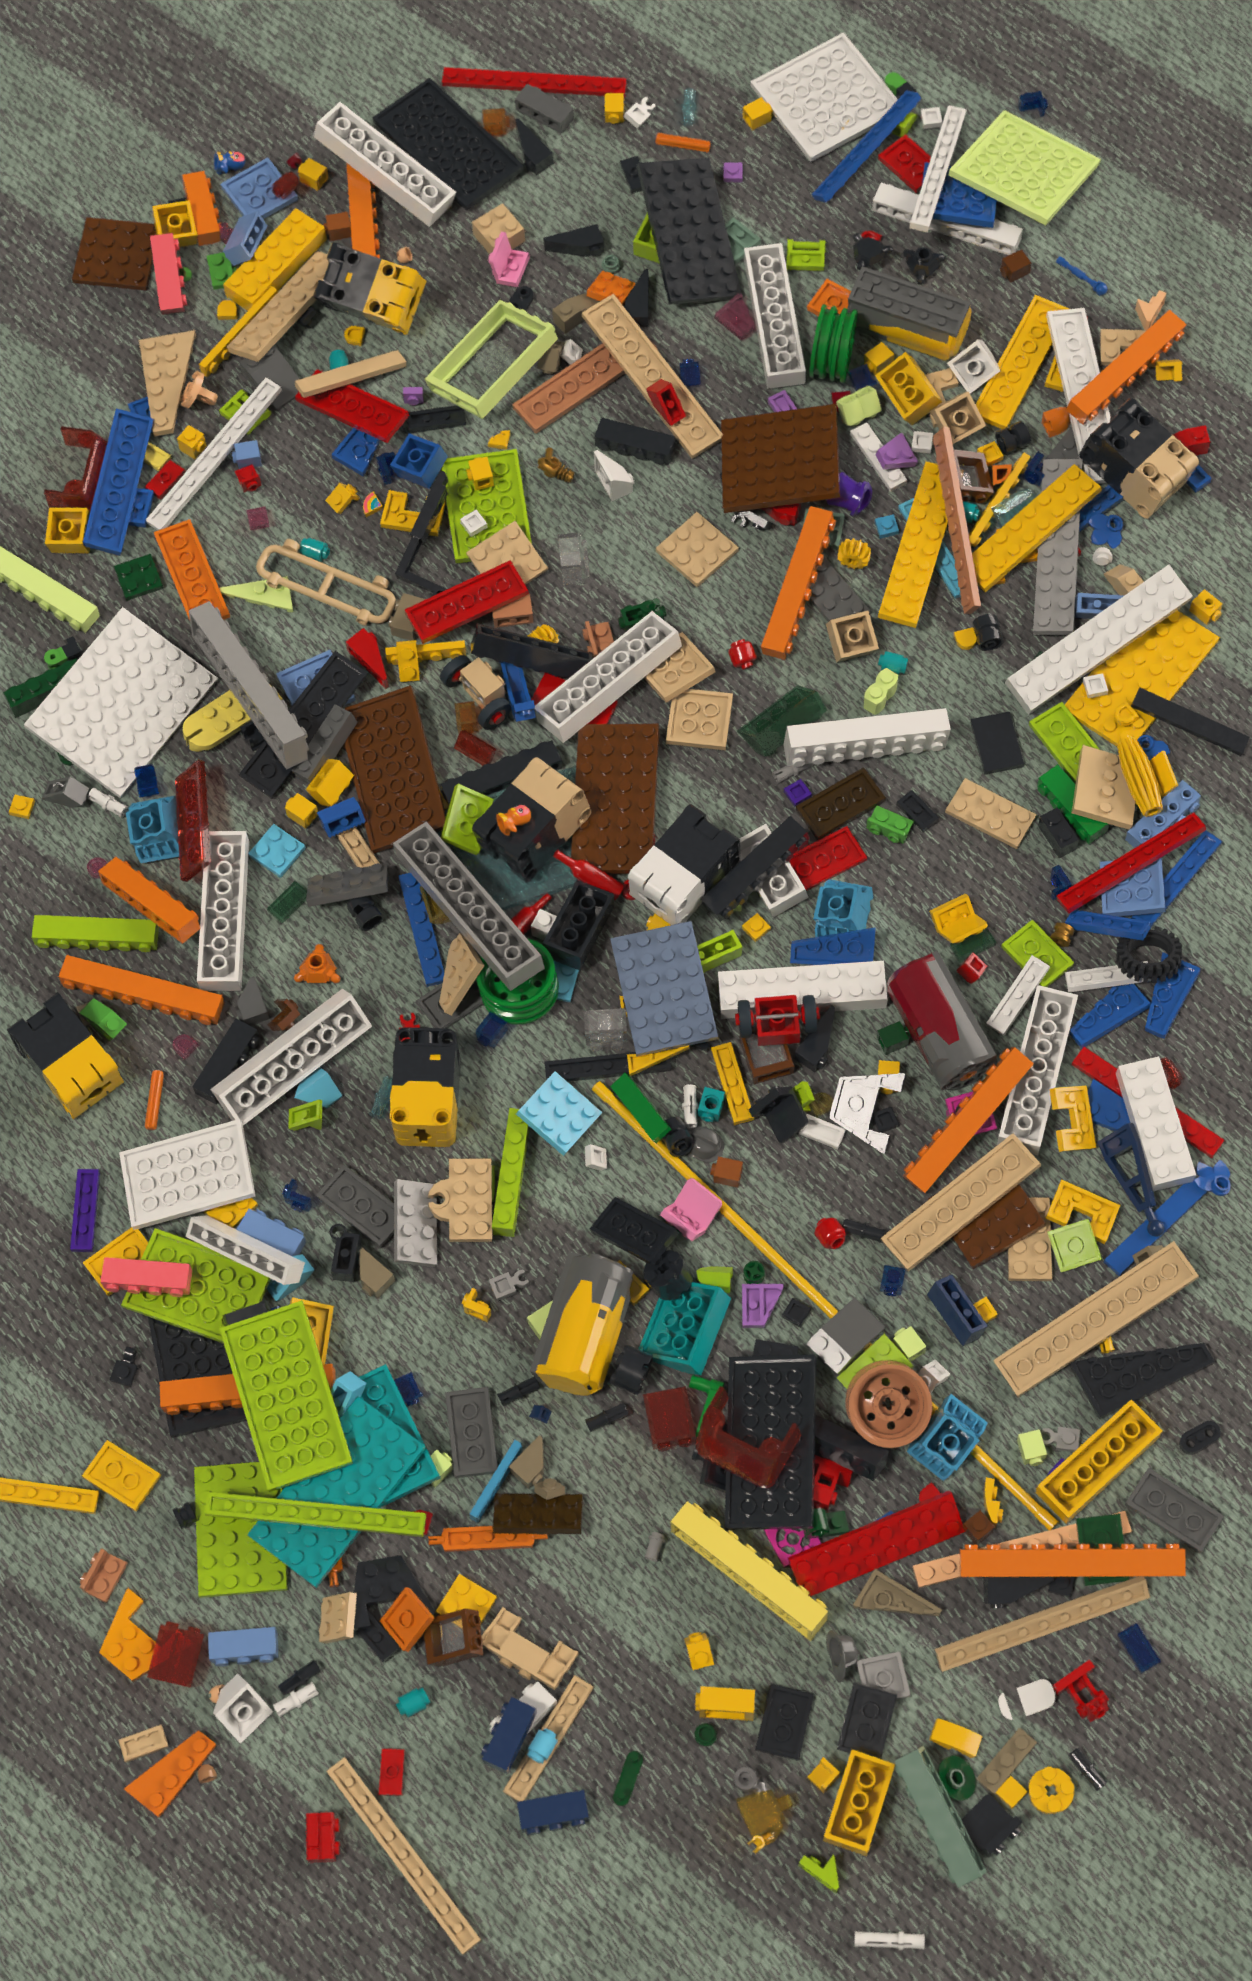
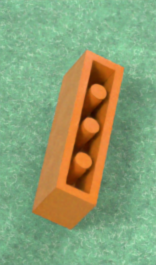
[182,171,223,246]

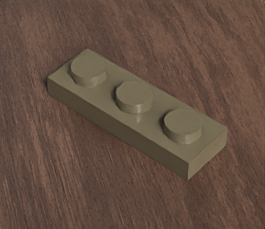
[976,1727,1037,1795]

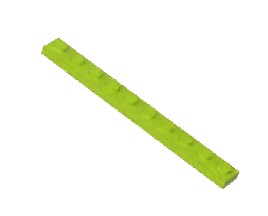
[204,1492,426,1537]

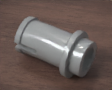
[644,1532,665,1562]

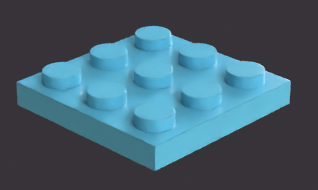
[516,1072,602,1156]

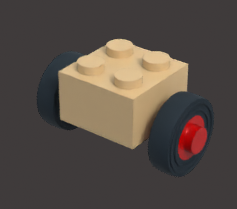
[440,655,511,730]

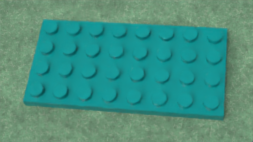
[247,1396,427,1589]

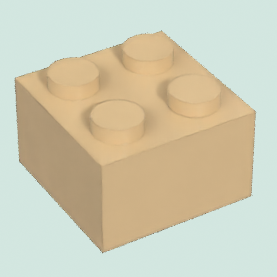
[472,203,525,254]
[930,391,986,444]
[826,611,879,663]

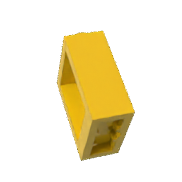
[695,1686,755,1721]

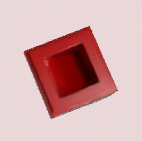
[957,952,987,984]

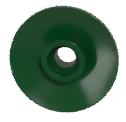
[937,1755,976,1801]

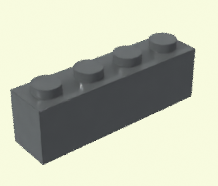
[292,704,358,785]

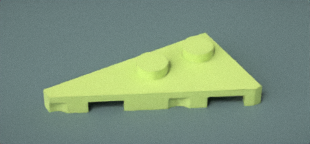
[220,576,293,612]

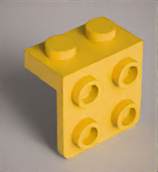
[929,894,988,943]

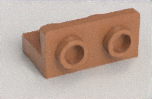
[582,621,614,658]
[80,1548,127,1603]

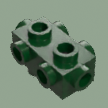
[618,598,667,632]

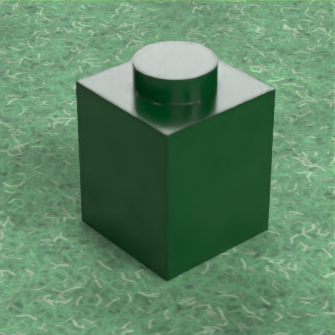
[877,1021,910,1055]

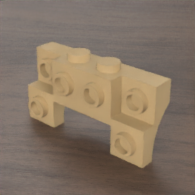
[481,1607,579,1690]

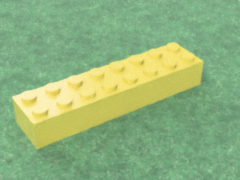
[671,1501,828,1641]

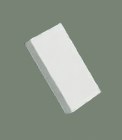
[799,1114,846,1149]

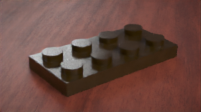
[796,767,886,840]
[493,1493,583,1534]

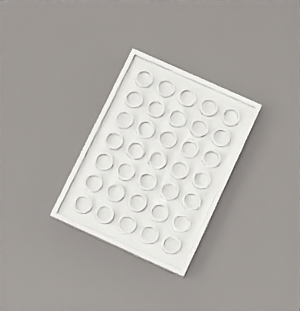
[24,607,218,798]

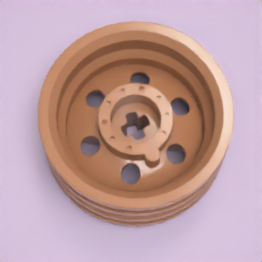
[845,1360,932,1448]

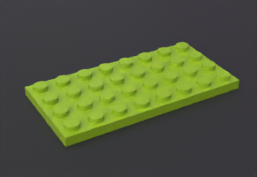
[219,1300,353,1492]

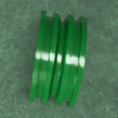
[809,304,858,383]
[476,938,559,1025]

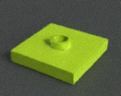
[1047,1218,1102,1272]

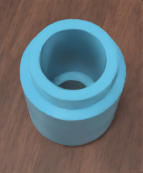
[527,1728,558,1764]

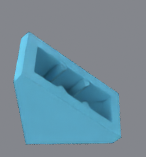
[294,1067,343,1109]

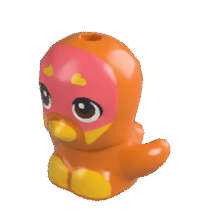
[496,805,531,836]

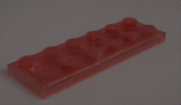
[175,759,211,882]

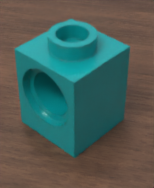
[698,1087,725,1122]

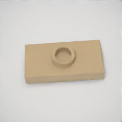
[119,1725,169,1762]

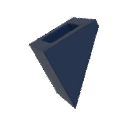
[529,1405,552,1424]

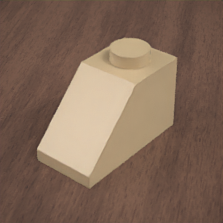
[1104,564,1144,596]

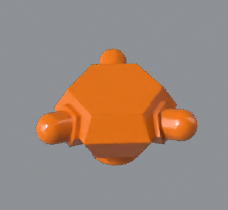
[294,944,340,983]

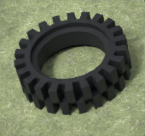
[1116,926,1182,983]

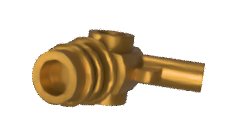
[538,447,575,483]

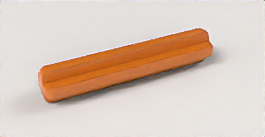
[656,133,710,152]
[145,1070,164,1130]

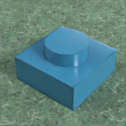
[875,514,899,538]

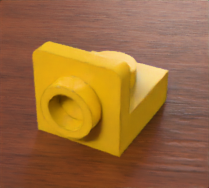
[462,1288,491,1322]

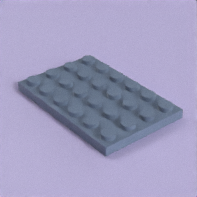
[610,921,718,1057]

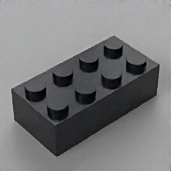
[542,880,614,971]

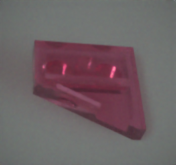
[714,292,755,341]

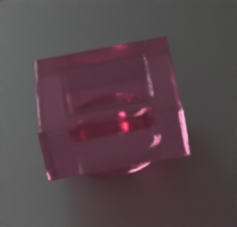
[219,222,234,245]
[247,506,270,530]

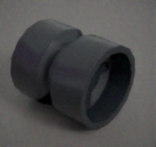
[995,421,1031,455]
[973,614,1004,651]
[347,895,384,931]
[662,1117,695,1157]

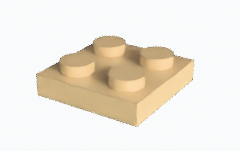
[319,1592,357,1643]

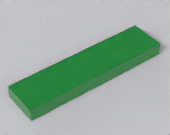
[610,1072,671,1144]

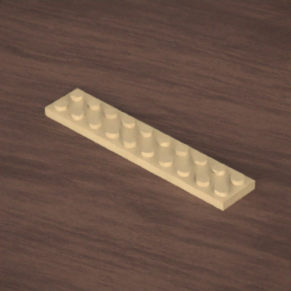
[582,294,723,459]
[993,1241,1199,1397]

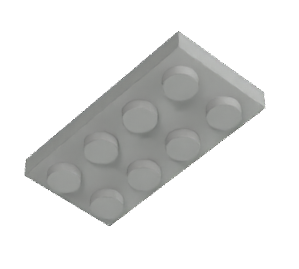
[394,1179,437,1267]

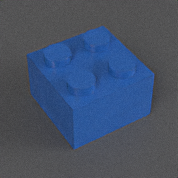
[390,433,448,489]

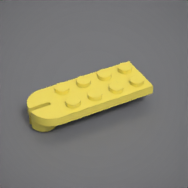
[183,684,283,752]

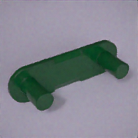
[613,1751,643,1806]

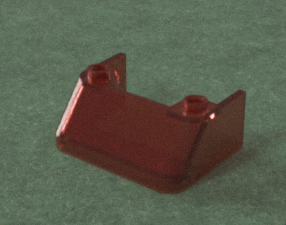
[44,426,108,512]
[696,1386,801,1488]

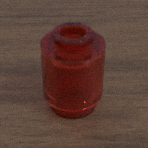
[272,171,300,199]
[1160,1057,1183,1089]

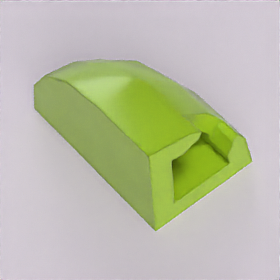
[892,112,918,137]
[697,1266,733,1294]

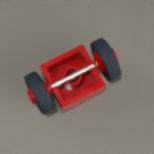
[735,995,820,1046]

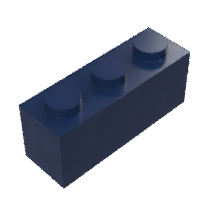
[927,1274,988,1346]
[481,1697,537,1774]
[517,1790,589,1835]

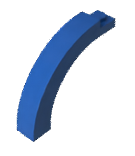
[500,662,536,722]

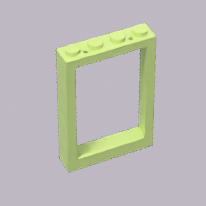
[425,300,558,419]

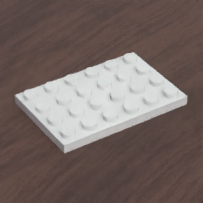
[119,1119,256,1230]

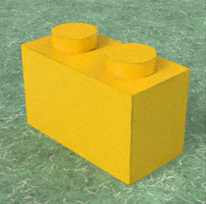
[306,759,354,806]

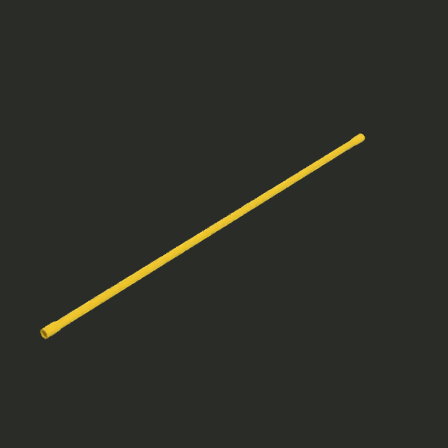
[592,1081,1058,1530]

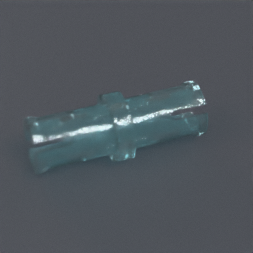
[682,88,696,125]
[369,1076,392,1120]

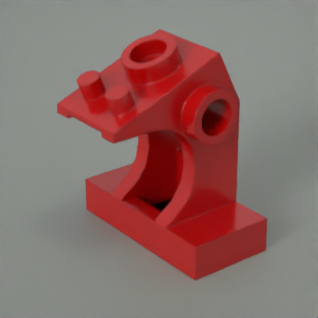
[814,1455,853,1513]
[1053,1659,1109,1722]

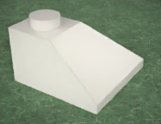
[947,340,1000,394]
[594,450,634,501]
[213,1674,273,1744]

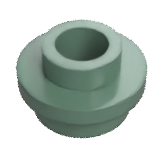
[602,255,621,273]

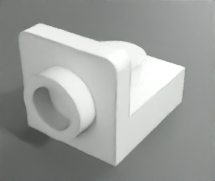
[918,1360,951,1394]

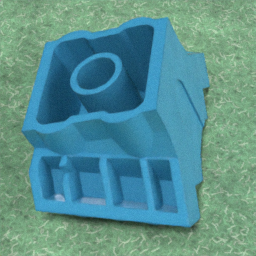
[126,796,187,863]
[813,879,873,937]
[907,1394,988,1481]

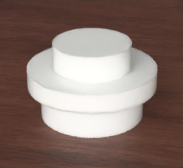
[1093,547,1112,566]

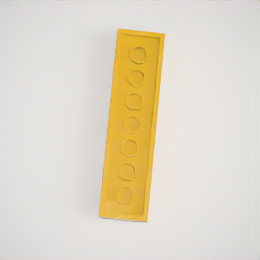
[975,295,1069,429]
[972,464,1102,592]

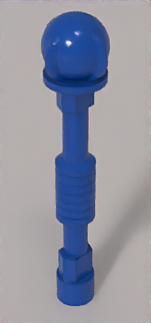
[1056,256,1108,296]

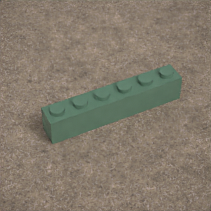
[895,1745,987,1887]

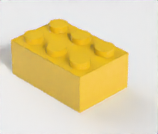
[875,352,943,425]

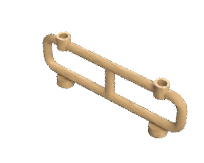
[256,539,396,625]

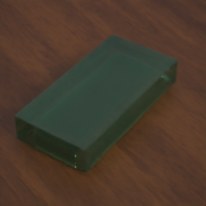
[267,881,307,923]
[950,928,996,963]

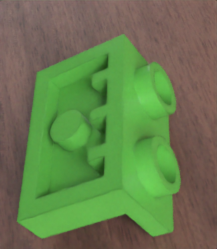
[207,246,236,290]
[866,806,914,844]

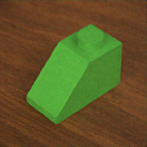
[79,998,127,1041]

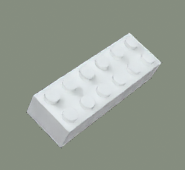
[1116,1056,1196,1191]

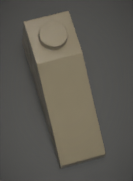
[552,293,600,334]

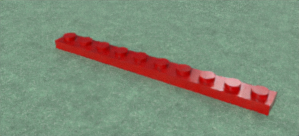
[442,67,627,97]

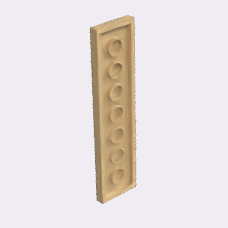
[227,251,329,362]
[881,1133,1041,1272]

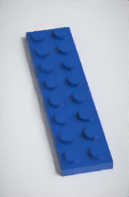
[83,408,154,556]

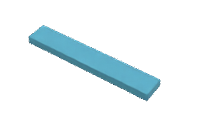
[898,498,961,599]

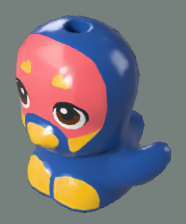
[214,151,245,175]

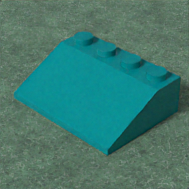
[639,1282,731,1376]

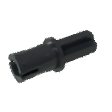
[842,1219,885,1243]
[497,1376,540,1406]
[585,1403,628,1432]
[278,1660,321,1695]
[1069,1748,1107,1792]

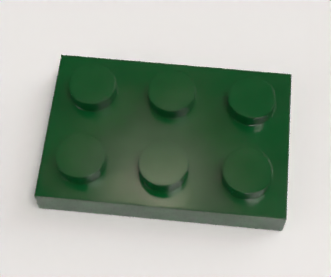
[1075,1513,1129,1586]

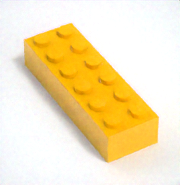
[223,208,327,311]
[1035,1399,1163,1524]

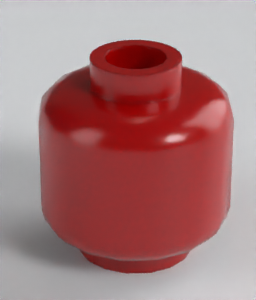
[728,639,757,670]
[814,1217,846,1249]

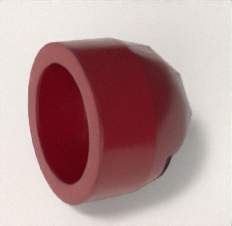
[286,153,302,169]

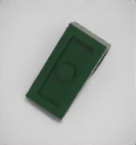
[803,1508,849,1539]

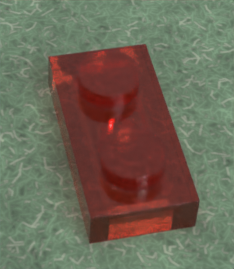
[454,730,497,766]

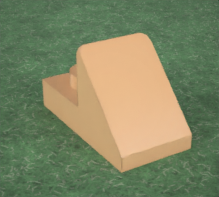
[1135,290,1166,330]

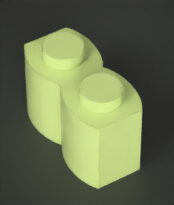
[837,386,882,426]
[864,668,898,715]

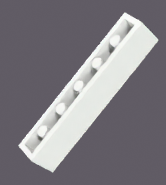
[186,1215,305,1285]

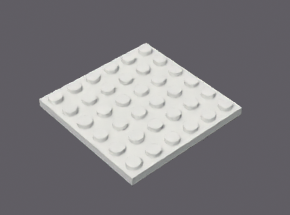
[751,33,898,162]

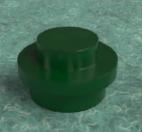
[694,1723,717,1747]

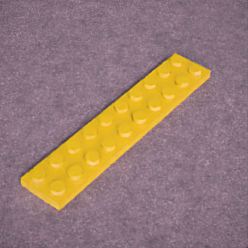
[877,461,963,628]

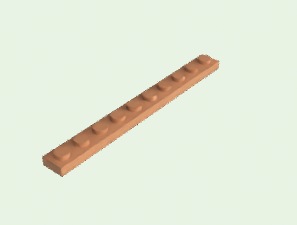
[933,427,981,614]

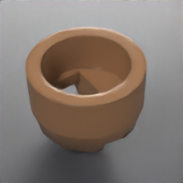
[198,1764,217,1783]

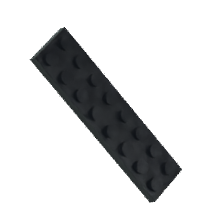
[239,650,368,799]

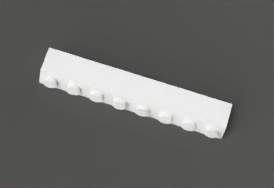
[872,183,1023,255]

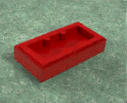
[145,460,185,500]
[379,1749,405,1796]

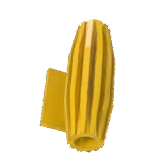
[1117,735,1178,817]

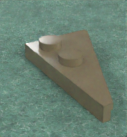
[853,1569,942,1616]

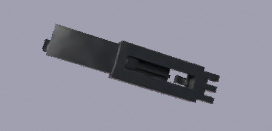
[395,471,448,596]

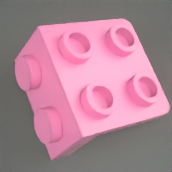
[488,232,530,287]
[660,1178,722,1241]

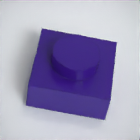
[784,779,812,807]

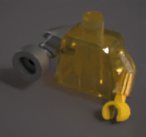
[734,1767,793,1853]

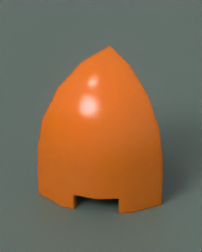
[1042,407,1071,438]
[991,464,1012,485]

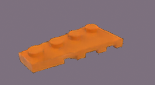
[124,1730,217,1817]

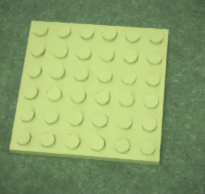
[948,110,1101,225]

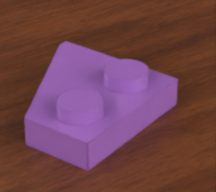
[875,433,918,469]
[742,1284,783,1328]

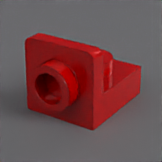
[235,464,262,492]

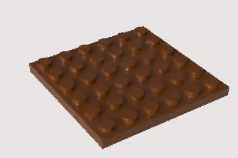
[721,404,840,513]

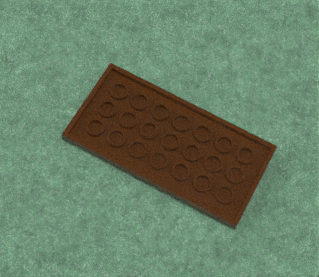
[343,685,446,854]
[570,723,659,874]

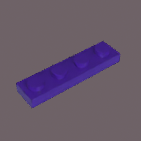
[70,1169,100,1252]

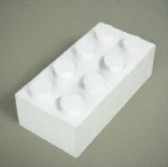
[739,824,808,917]

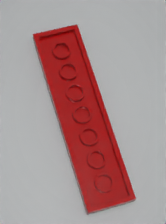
[787,1490,965,1596]

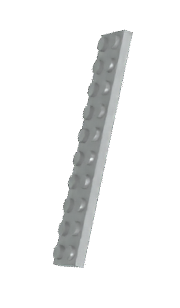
[1033,459,1083,635]

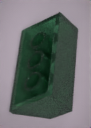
[737,685,827,757]

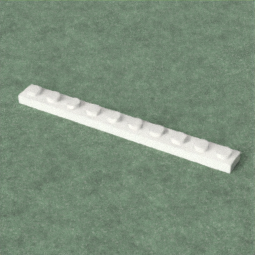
[909,105,967,232]
[146,378,282,531]

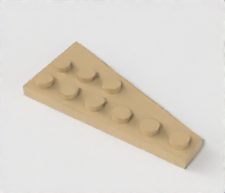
[139,330,196,437]

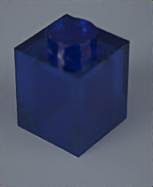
[476,1011,508,1049]

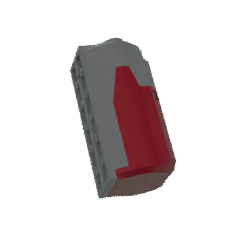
[887,950,997,1090]

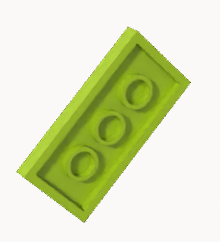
[1029,702,1100,784]

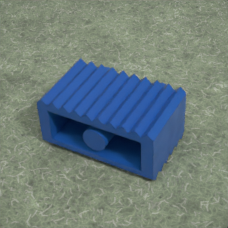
[317,797,365,838]

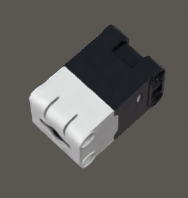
[628,804,740,925]

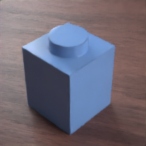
[232,440,262,469]

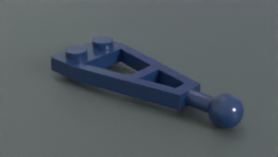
[1097,1123,1164,1237]

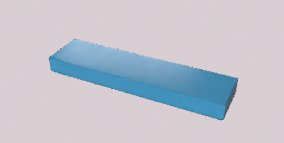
[469,1440,523,1522]

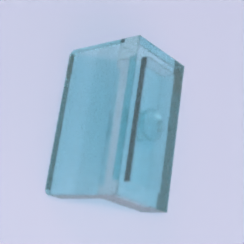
[991,488,1033,528]

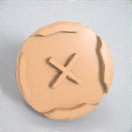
[181,371,218,409]

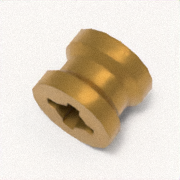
[1050,922,1075,947]

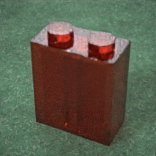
[643,1386,696,1451]
[147,1621,204,1688]

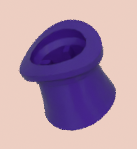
[827,472,872,517]

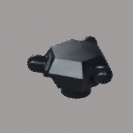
[853,233,893,270]
[903,247,945,285]

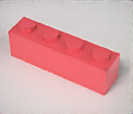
[150,233,187,315]
[101,1257,192,1297]

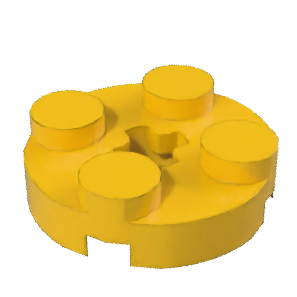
[1028,1767,1074,1814]

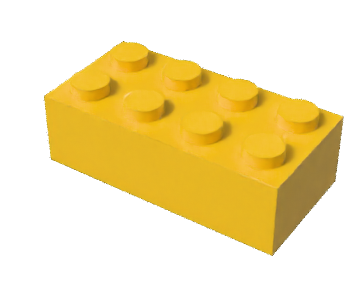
[823,1750,895,1856]

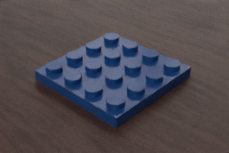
[921,162,996,228]

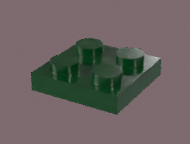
[114,554,164,601]

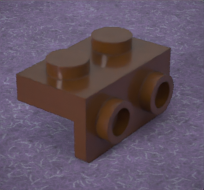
[267,999,300,1031]

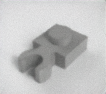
[489,1270,529,1301]
[1042,1427,1080,1452]

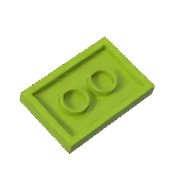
[441,784,494,855]
[1001,920,1074,987]
[837,1334,914,1399]

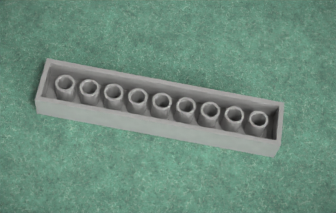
[189,601,309,769]
[393,821,544,991]

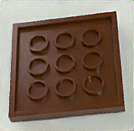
[72,217,157,291]
[928,1184,1046,1269]

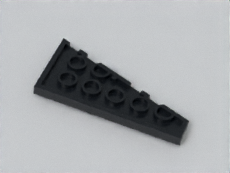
[1069,1343,1215,1419]

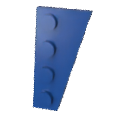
[332,428,380,476]
[790,927,876,965]
[1145,952,1200,1039]
[1070,984,1150,1049]
[1088,1079,1131,1131]

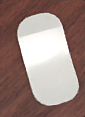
[998,1679,1055,1720]

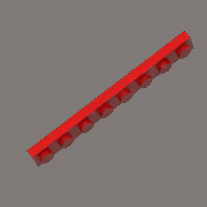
[1056,812,1206,914]
[1072,1047,1224,1158]

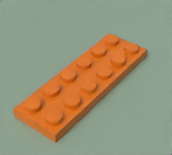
[154,519,230,621]

